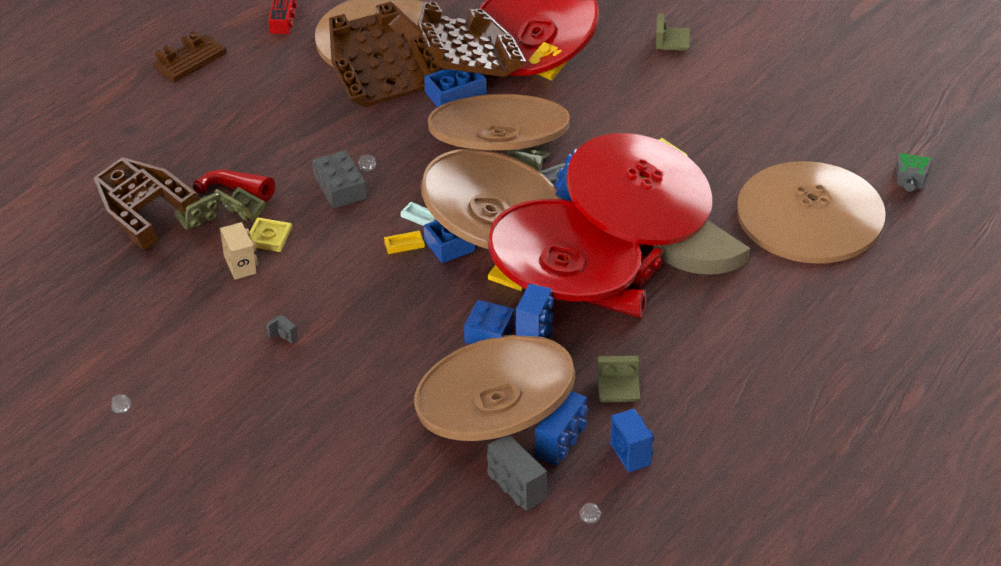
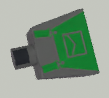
[896,153,933,191]

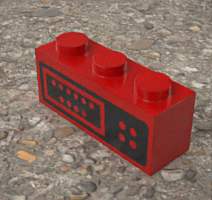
[269,0,298,34]

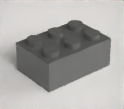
[312,150,367,208]
[487,435,547,512]

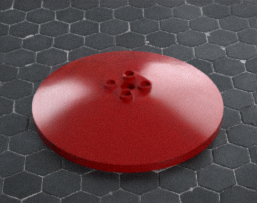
[478,0,599,76]
[566,133,712,245]
[488,199,641,301]

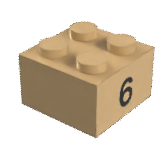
[220,222,258,279]

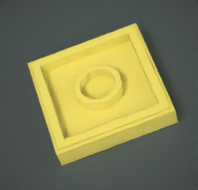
[250,218,293,252]

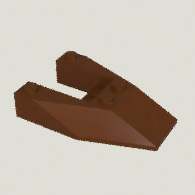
[94,157,199,251]

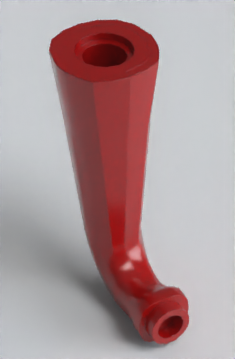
[193,170,275,203]
[585,289,646,319]

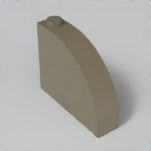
[653,220,750,274]

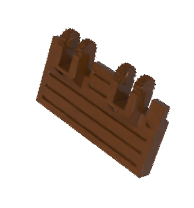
[153,31,227,82]

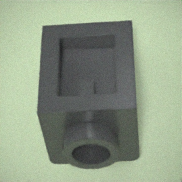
[266,314,298,343]

